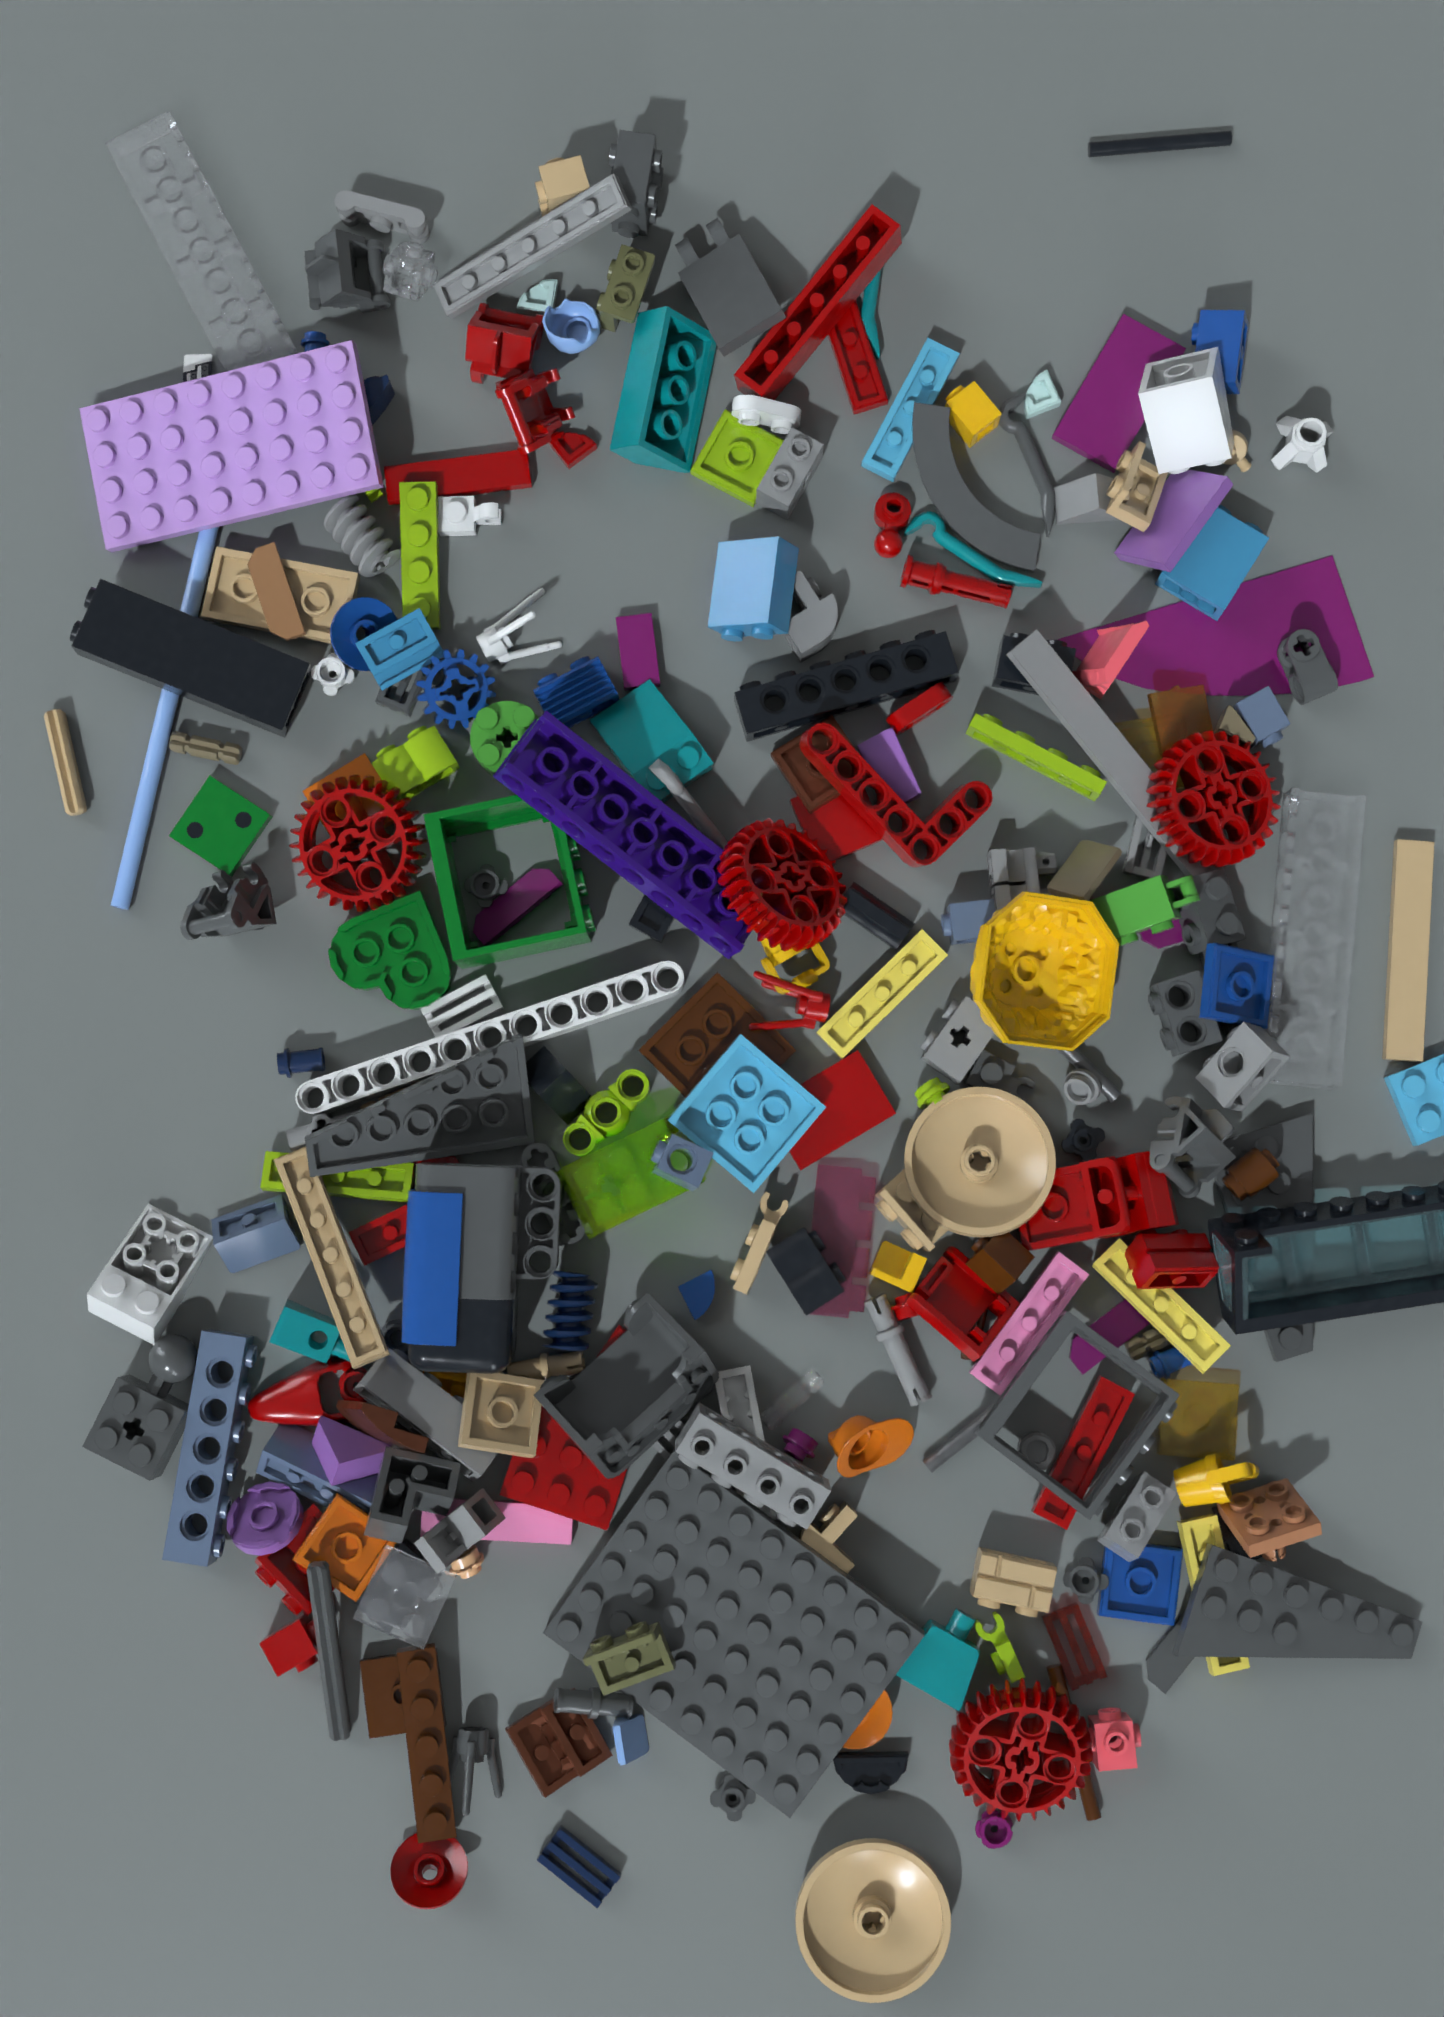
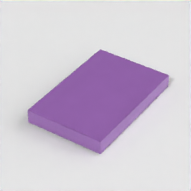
[1114,469,1233,572]

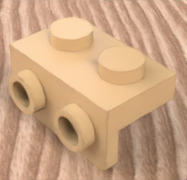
[1106,441,1168,532]

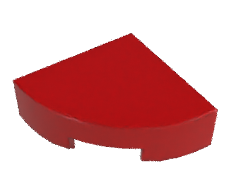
[548,431,597,469]

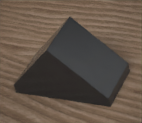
[526,1046,591,1125]

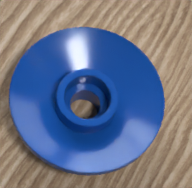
[330,597,398,671]

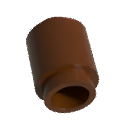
[1221,1147,1280,1202]

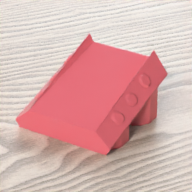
[1072,621,1149,699]

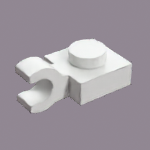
[438,496,502,537]

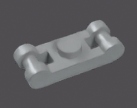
[334,190,430,244]

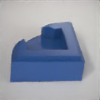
[678,1270,715,1320]

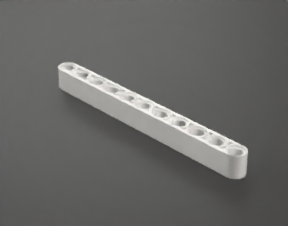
[295,960,685,1115]

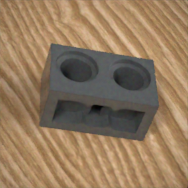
[1148,970,1223,1057]

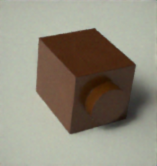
[965,1232,1035,1295]

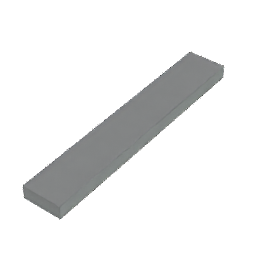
[433,173,632,319]

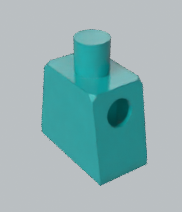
[269,1299,350,1363]
[896,1608,980,1711]

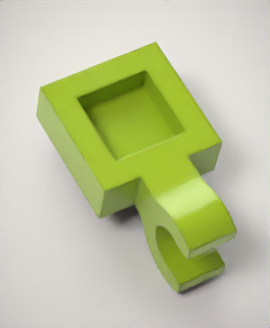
[974,1611,1026,1683]

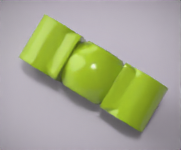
[563,1069,651,1157]

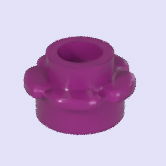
[783,1428,818,1462]
[975,1809,1013,1849]

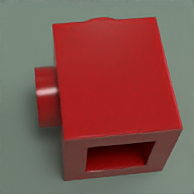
[259,1614,318,1677]

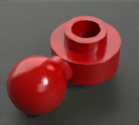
[874,492,911,558]

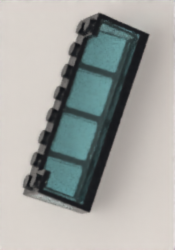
[1208,1181,1444,1335]

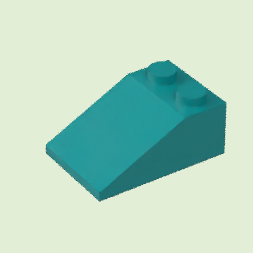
[590,679,714,803]

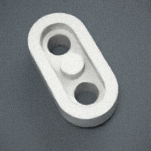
[731,395,801,434]

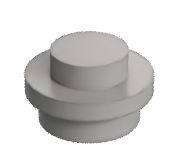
[1064,1069,1101,1105]

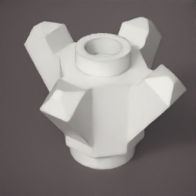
[1271,416,1334,473]

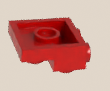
[255,1503,335,1617]

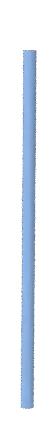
[110,527,219,910]

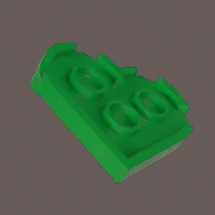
[328,890,452,1010]

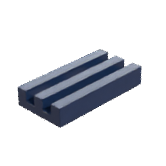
[537,1825,622,1908]

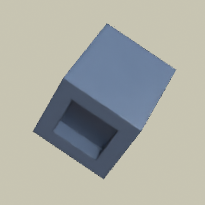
[1233,686,1291,749]
[941,899,995,945]
[650,1134,714,1192]

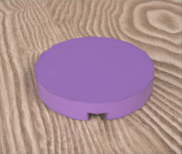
[227,1481,304,1556]

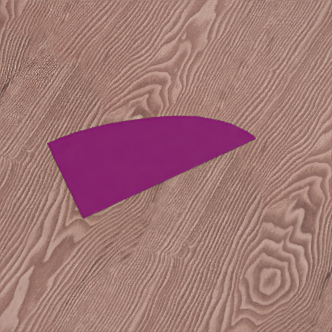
[1058,555,1374,696]

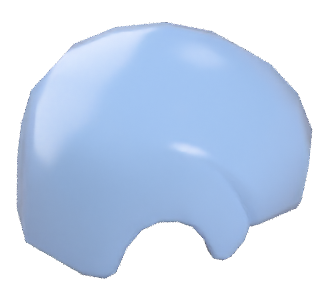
[542,298,601,354]

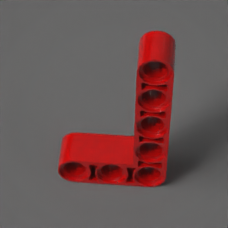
[799,723,993,868]

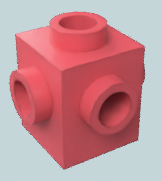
[1088,1707,1141,1772]

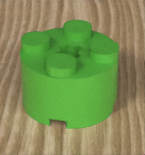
[470,701,538,777]

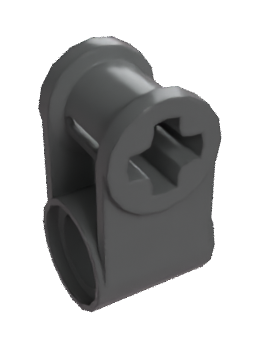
[1277,629,1338,705]

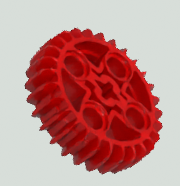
[1146,730,1281,868]
[289,774,428,912]
[717,818,847,952]
[949,1678,1093,1822]

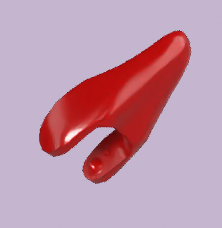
[248,1356,353,1426]

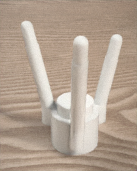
[476,588,562,665]

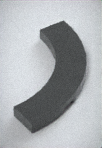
[912,402,1041,571]

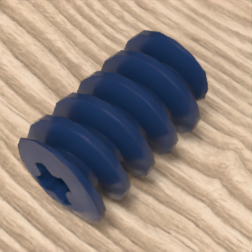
[542,1270,598,1351]

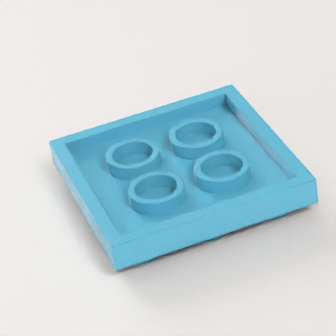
[667,1034,826,1193]

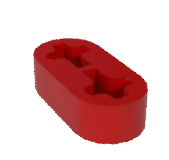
[886,682,953,736]

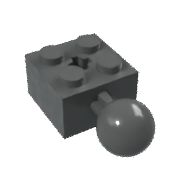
[82,1334,198,1481]

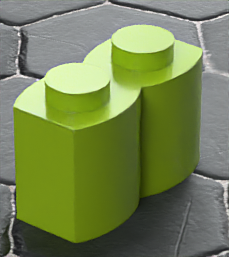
[371,725,460,801]

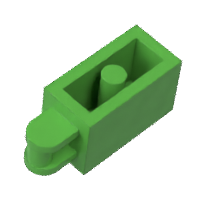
[1090,875,1201,947]

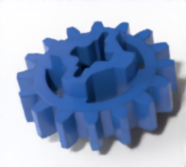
[415,648,496,729]

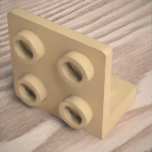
[875,1168,948,1252]

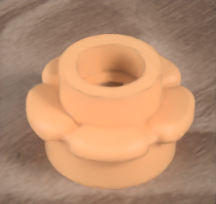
[449,1545,484,1579]

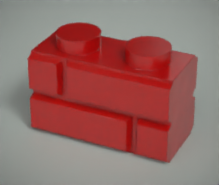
[1125,1229,1219,1289]

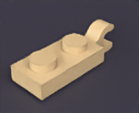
[730,1192,789,1295]

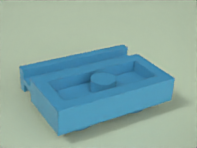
[355,608,443,690]

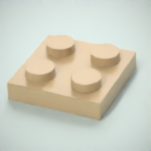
[458,1373,544,1458]

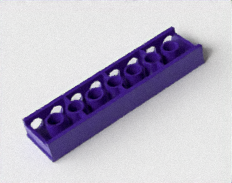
[493,711,752,960]

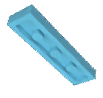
[861,338,960,482]

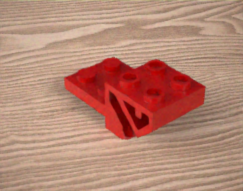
[1019,1151,1179,1251]

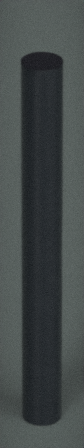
[1088,130,1232,157]

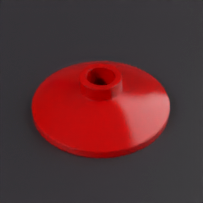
[390,1833,468,1910]

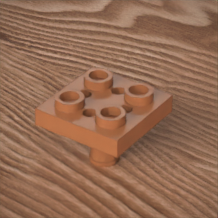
[1217,1478,1322,1561]

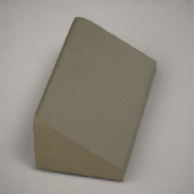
[1047,840,1122,901]

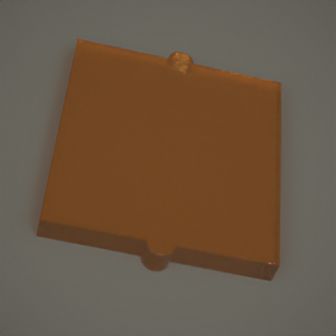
[1147,685,1213,758]

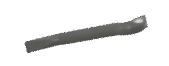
[999,393,1055,537]

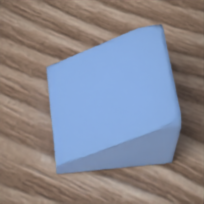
[613,1714,649,1765]

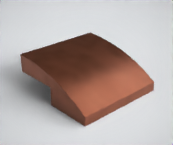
[336,1400,429,1453]
[505,1688,613,1798]

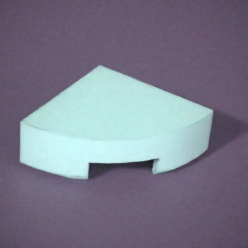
[517,279,558,316]
[1024,370,1061,419]

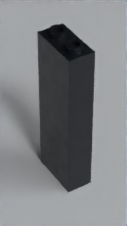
[70,579,311,738]

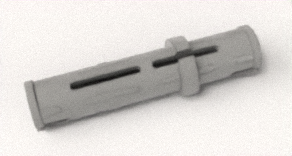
[864,1293,932,1407]

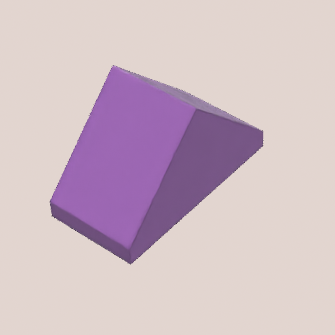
[311,1416,391,1486]

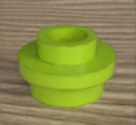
[914,1077,950,1110]

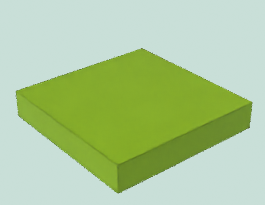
[690,409,784,508]

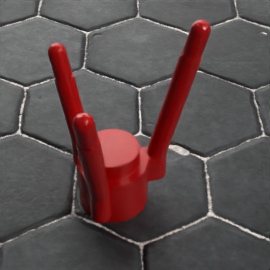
[749,971,831,1031]

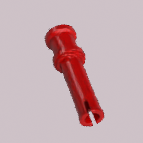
[900,555,1013,609]

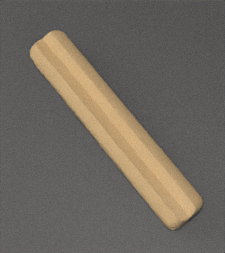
[44,709,87,816]

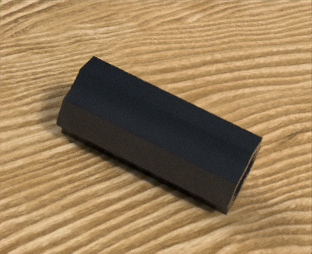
[843,882,915,950]

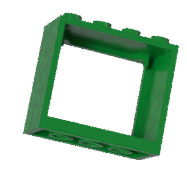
[423,795,596,970]

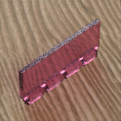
[804,1164,876,1318]

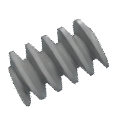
[323,494,401,577]

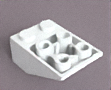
[87,1203,213,1345]

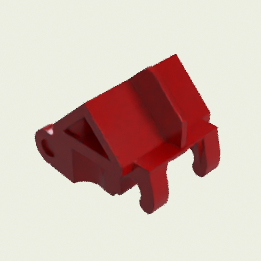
[465,302,544,384]
[495,368,576,455]

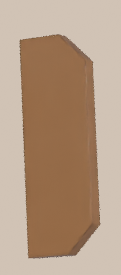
[247,542,306,641]

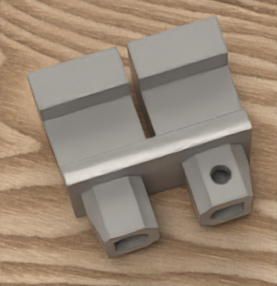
[987,847,1057,911]

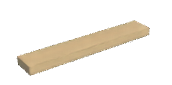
[1382,839,1434,1062]
[274,1147,390,1369]

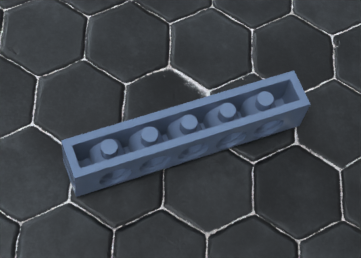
[162,1329,258,1567]

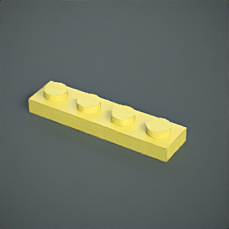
[816,929,948,1059]
[1092,1238,1231,1374]
[1177,1513,1250,1676]

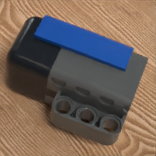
[401,1162,562,1374]

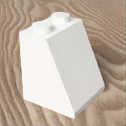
[1138,347,1234,474]

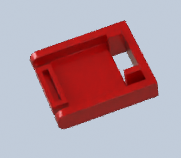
[906,1246,1020,1362]

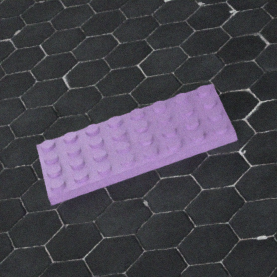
[79,340,384,552]

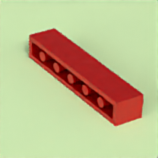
[734,204,902,400]

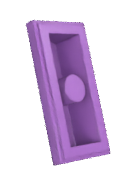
[857,727,921,804]

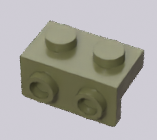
[596,244,655,332]
[583,1621,676,1696]

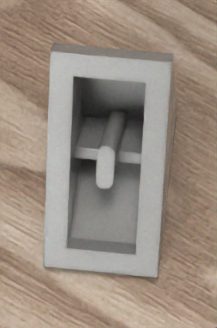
[1054,473,1119,525]

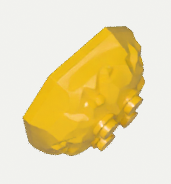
[970,891,1119,1051]

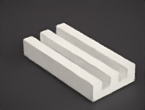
[420,974,504,1038]

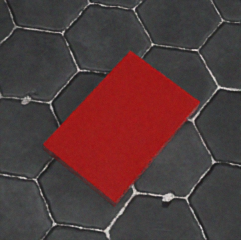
[789,1050,896,1171]

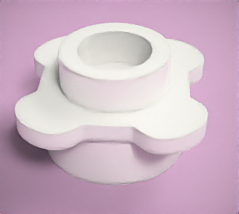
[311,653,355,696]

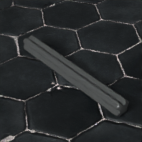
[307,1560,351,1741]

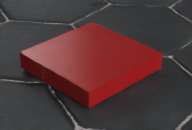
[789,788,883,861]

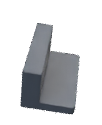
[211,1194,300,1273]

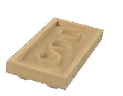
[201,546,361,644]

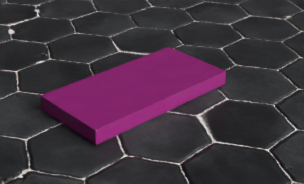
[1051,314,1186,473]

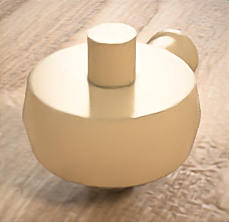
[1223,430,1252,472]

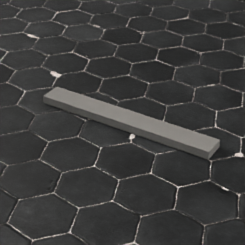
[1006,629,1213,876]

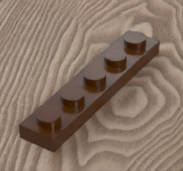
[397,1643,457,1843]

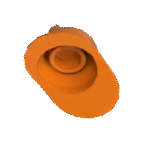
[828,1415,914,1478]

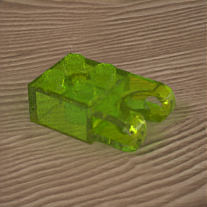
[557,1115,706,1240]

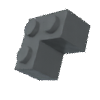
[364,1446,461,1544]

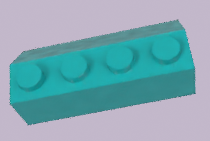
[609,306,716,473]

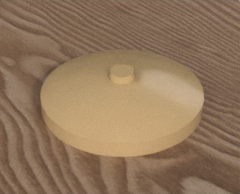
[904,1087,1056,1237]
[795,1838,951,2003]

